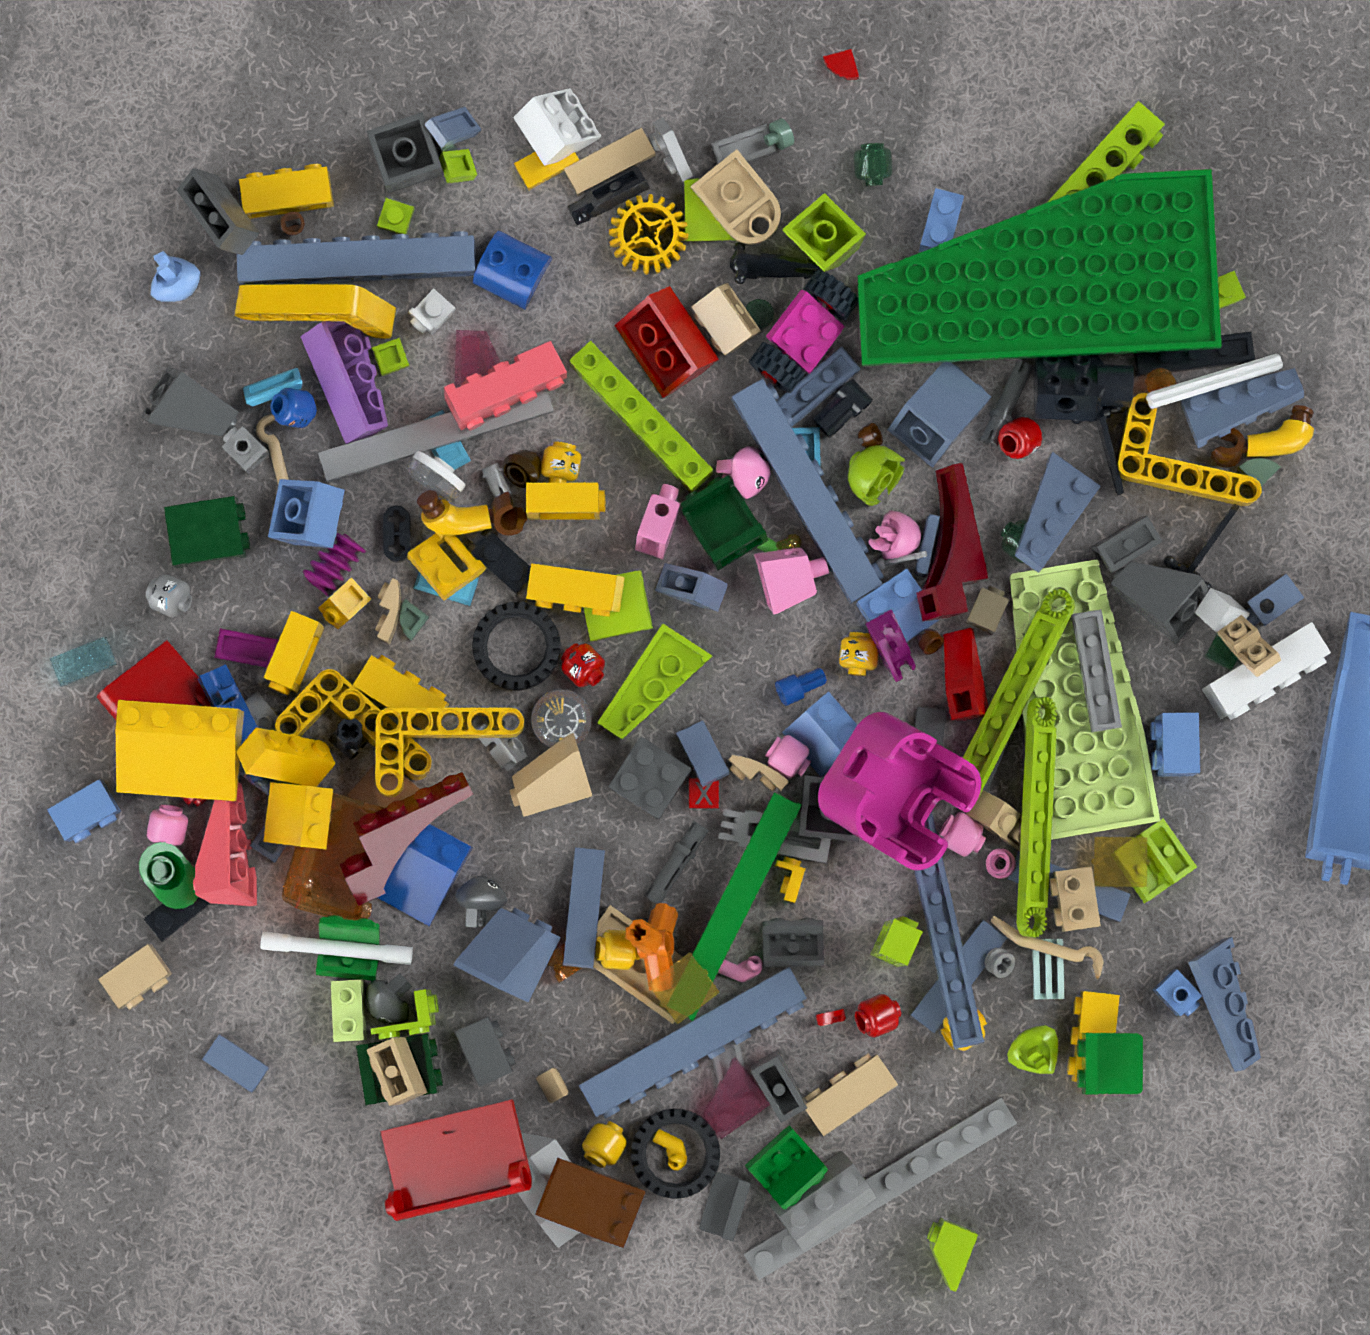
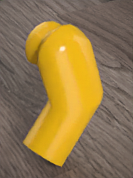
[652,1129,687,1171]

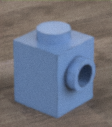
[1153,969,1202,1017]

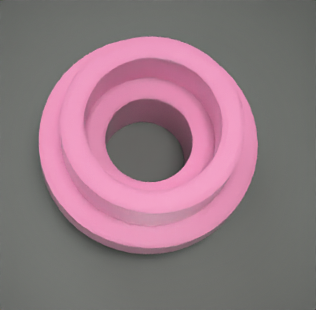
[986,848,1016,879]

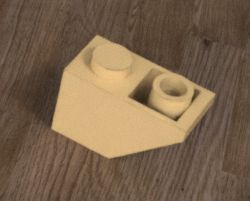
[966,790,1022,851]

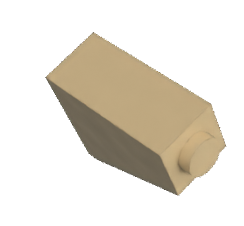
[509,733,592,817]

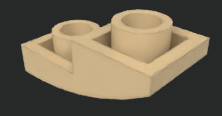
[375,578,401,644]
[1218,615,1281,677]
[728,755,789,792]

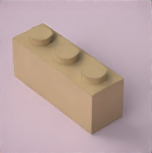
[804,1053,898,1136]

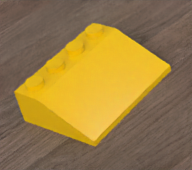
[115,700,244,801]

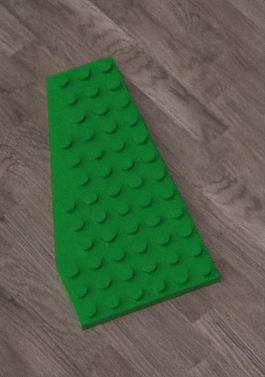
[857,169,1222,366]

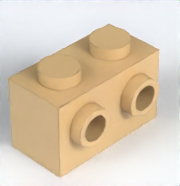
[691,283,761,355]
[1049,866,1101,932]
[98,944,172,1010]
[367,1037,427,1106]

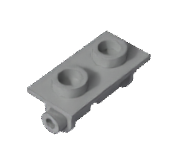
[472,715,528,772]

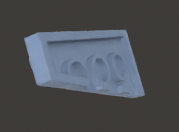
[1181,368,1304,448]
[1014,452,1101,573]
[1188,937,1261,1072]

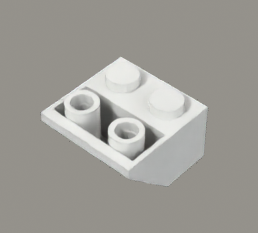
[513,88,601,166]

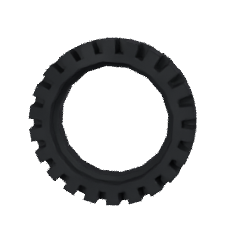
[472,602,561,691]
[631,1108,720,1199]

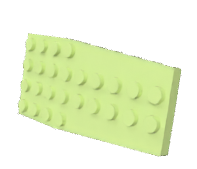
[1010,560,1160,840]

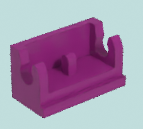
[865,610,916,682]

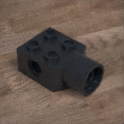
[1033,355,1134,421]

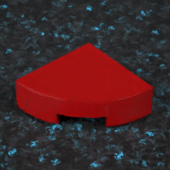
[823,49,859,80]
[815,1009,846,1026]

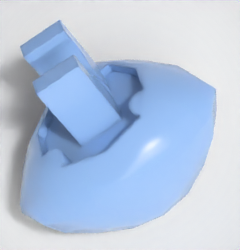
[151,251,201,302]

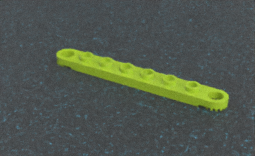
[963,589,1075,798]
[1016,697,1057,938]

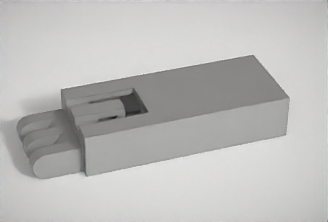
[718,809,831,864]

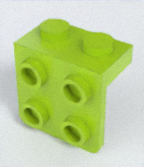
[371,989,439,1040]

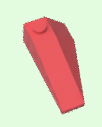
[193,782,257,906]

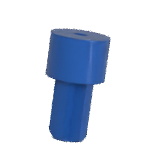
[775,668,827,706]

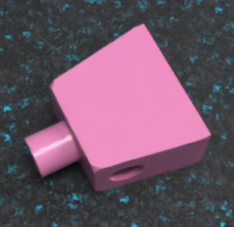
[635,484,680,559]
[754,548,829,615]

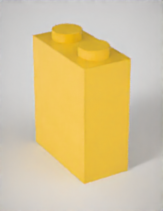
[263,782,333,849]

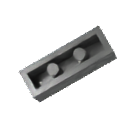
[177,168,260,255]

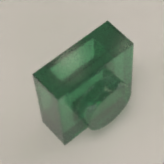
[1204,632,1238,671]

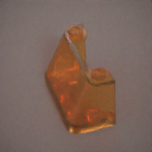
[282,787,386,920]

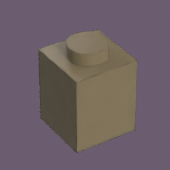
[966,586,1009,635]

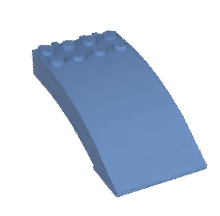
[1305,612,1370,885]

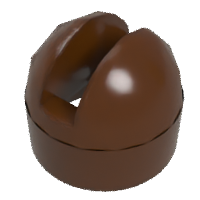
[281,211,305,235]
[857,423,883,448]
[917,629,944,655]

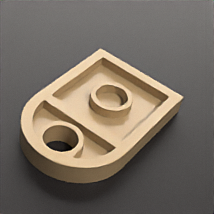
[691,149,781,245]

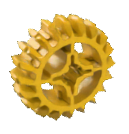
[609,194,688,275]

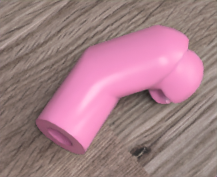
[718,955,763,983]

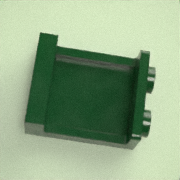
[679,475,769,571]
[164,496,250,569]
[356,1033,443,1106]

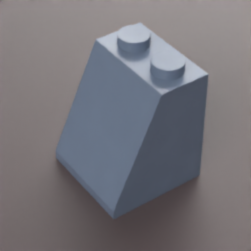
[887,362,991,468]
[454,908,561,1002]

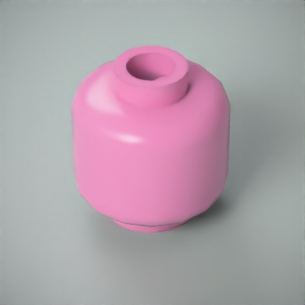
[765,735,811,779]
[147,805,188,846]
[939,812,986,857]

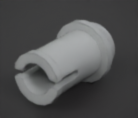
[482,463,513,499]

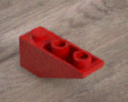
[943,628,989,721]

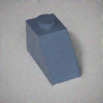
[655,563,728,612]

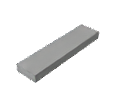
[1071,609,1122,733]

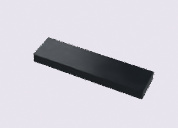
[1134,331,1255,377]

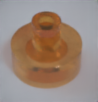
[1145,368,1176,393]

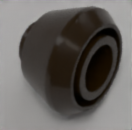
[503,450,541,488]

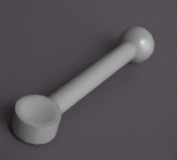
[876,551,927,570]

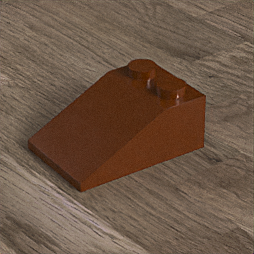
[535,1158,646,1248]

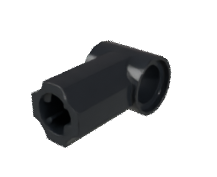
[813,378,873,438]
[329,718,368,760]

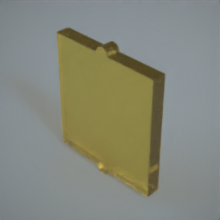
[1091,837,1150,887]
[648,952,720,1024]

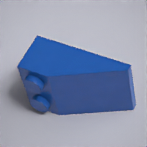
[377,824,473,927]

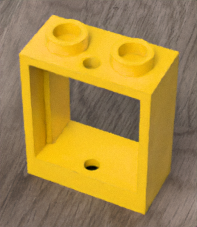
[526,482,606,520]
[263,611,325,696]

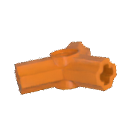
[626,903,678,992]

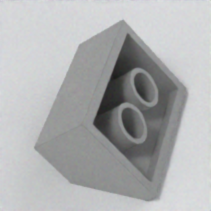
[768,1151,876,1251]

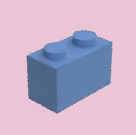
[919,188,964,252]
[47,779,121,843]

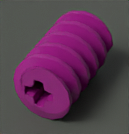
[302,533,367,597]

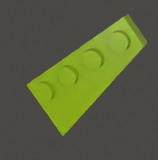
[597,624,713,740]

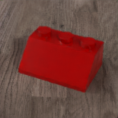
[614,286,719,398]

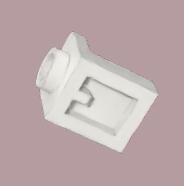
[409,288,456,335]

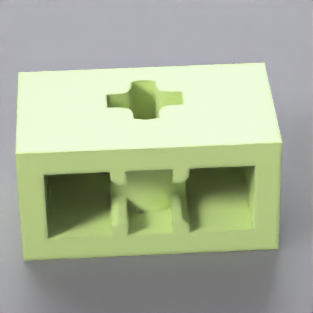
[331,980,367,1042]

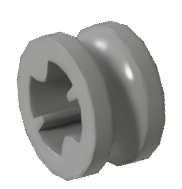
[985,947,1015,978]

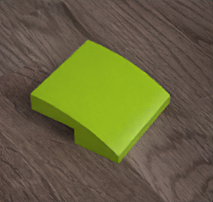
[684,178,734,241]
[583,570,653,641]
[1110,818,1197,903]

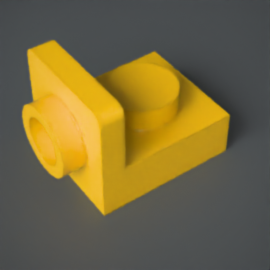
[318,577,371,629]
[775,856,806,904]

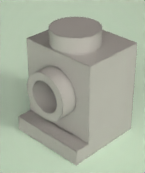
[222,426,270,474]

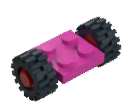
[748,269,859,393]

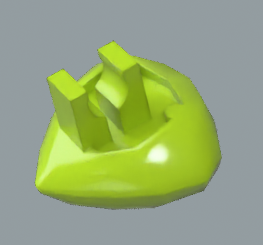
[1007,1025,1058,1074]

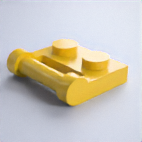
[407,533,486,601]

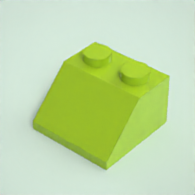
[782,193,866,272]
[927,1218,978,1292]

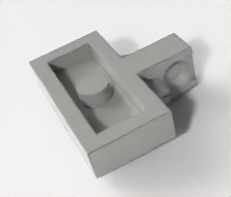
[648,117,693,181]

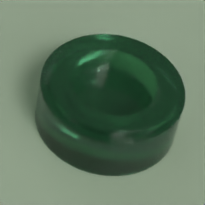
[746,299,774,330]

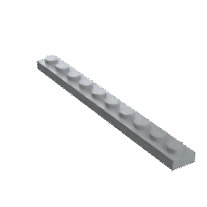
[743,1097,1017,1280]

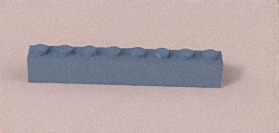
[237,231,476,285]
[731,378,884,604]
[579,967,807,1119]

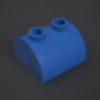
[473,230,552,310]

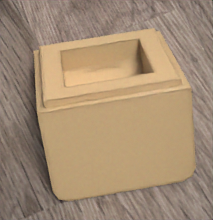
[536,1067,569,1103]

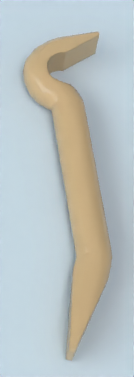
[256,414,289,485]
[991,916,1104,979]

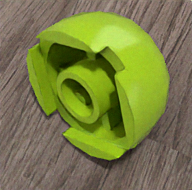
[848,445,905,506]

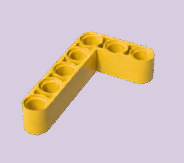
[235,284,396,339]
[1116,393,1262,506]
[275,669,432,781]
[375,708,524,798]

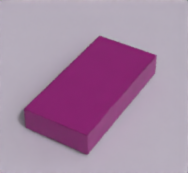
[214,628,279,668]

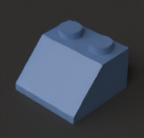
[856,569,939,642]
[782,691,857,776]

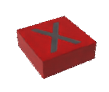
[689,778,719,809]

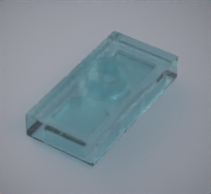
[50,637,117,687]

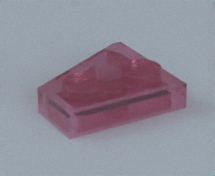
[455,330,500,388]
[703,1057,770,1139]

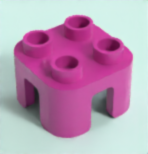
[818,712,981,870]

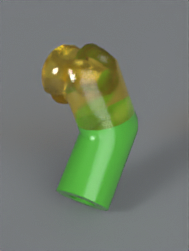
[757,534,802,552]

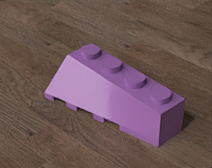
[300,321,388,444]

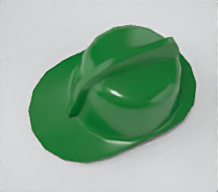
[138,842,198,909]

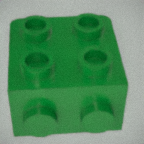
[316,915,380,981]
[1077,1033,1143,1095]
[745,1125,828,1209]

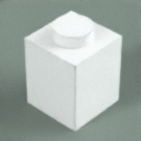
[1195,588,1250,632]

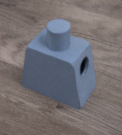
[1247,574,1304,626]

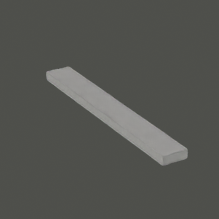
[318,388,554,482]

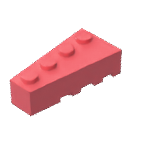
[444,341,567,431]

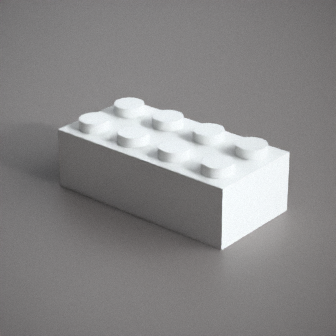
[1202,622,1331,721]

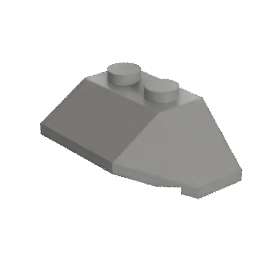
[518,1132,580,1248]

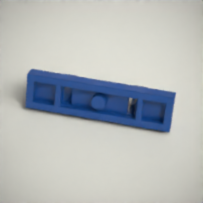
[198,664,264,784]

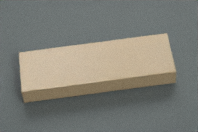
[564,128,656,196]

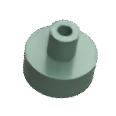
[763,118,794,150]

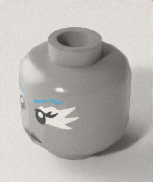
[146,574,192,618]

